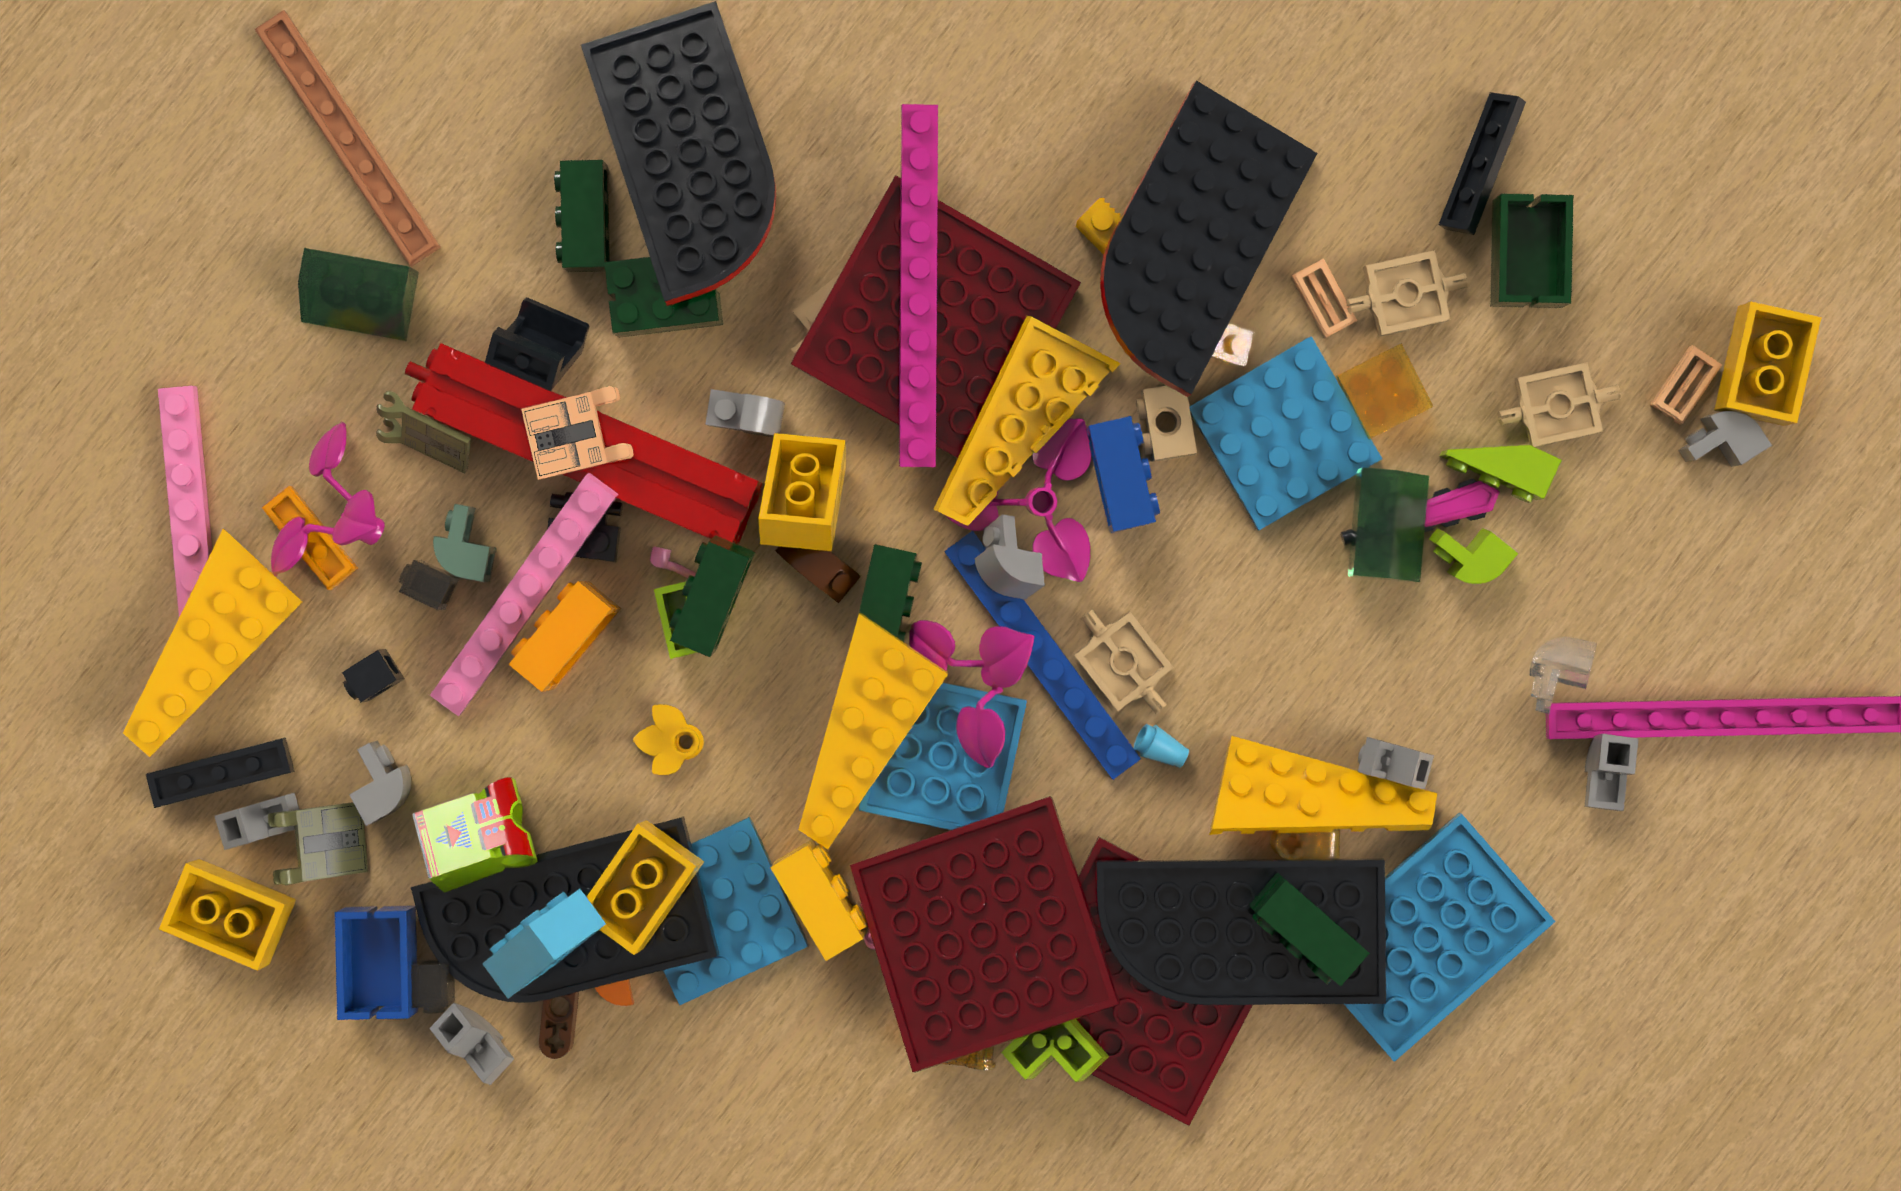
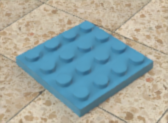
[1189,336,1382,530]
[859,682,1027,830]
[663,817,809,1006]

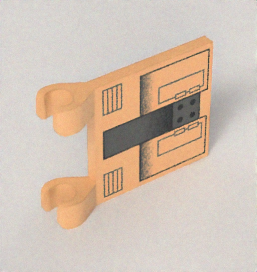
[521,386,634,480]

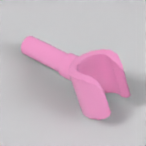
[650,547,696,579]

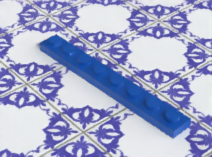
[944,530,1141,779]

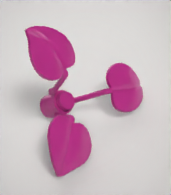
[937,418,1092,582]
[271,421,385,577]
[909,620,1035,768]

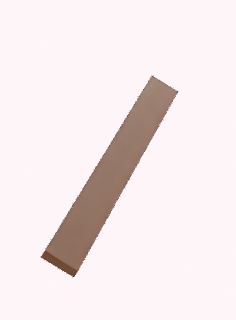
[255,10,441,266]

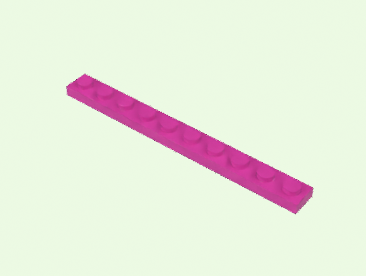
[899,104,938,467]
[1545,696,1901,739]

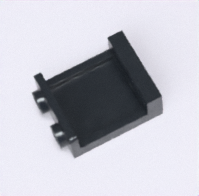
[485,297,590,391]

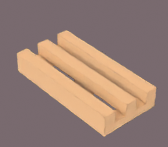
[1291,258,1357,339]
[1650,345,1722,425]

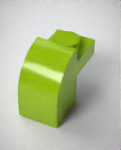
[1428,528,1518,584]

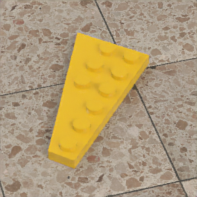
[934,316,1121,526]
[123,528,303,757]
[798,613,948,849]
[1209,736,1438,835]

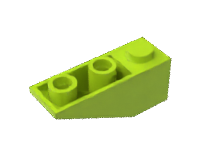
[1440,445,1562,503]

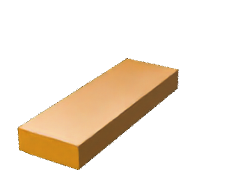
[262,486,358,590]

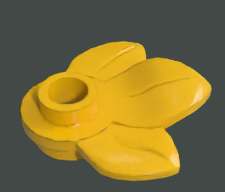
[633,704,704,775]

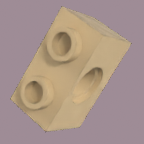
[1136,385,1197,462]

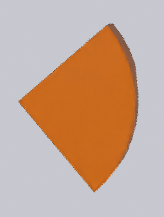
[595,979,634,1006]

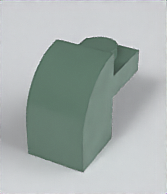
[433,504,496,582]

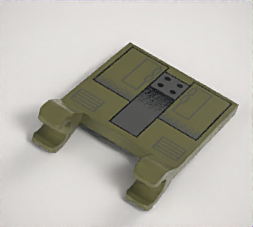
[376,391,471,474]
[268,802,368,885]

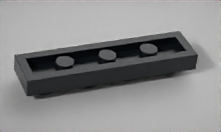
[1438,92,1526,235]
[145,738,295,808]

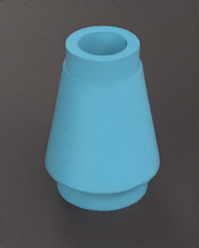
[1134,724,1189,768]

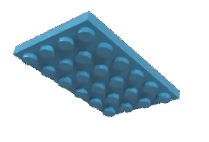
[1344,813,1556,1062]

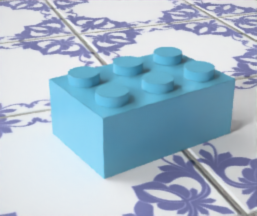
[483,889,606,999]

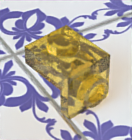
[1211,324,1254,367]

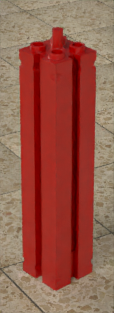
[405,343,765,545]

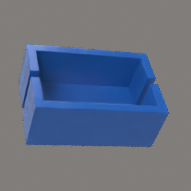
[1086,416,1160,533]
[335,906,418,1020]

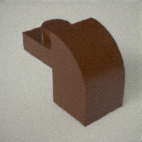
[775,546,861,603]

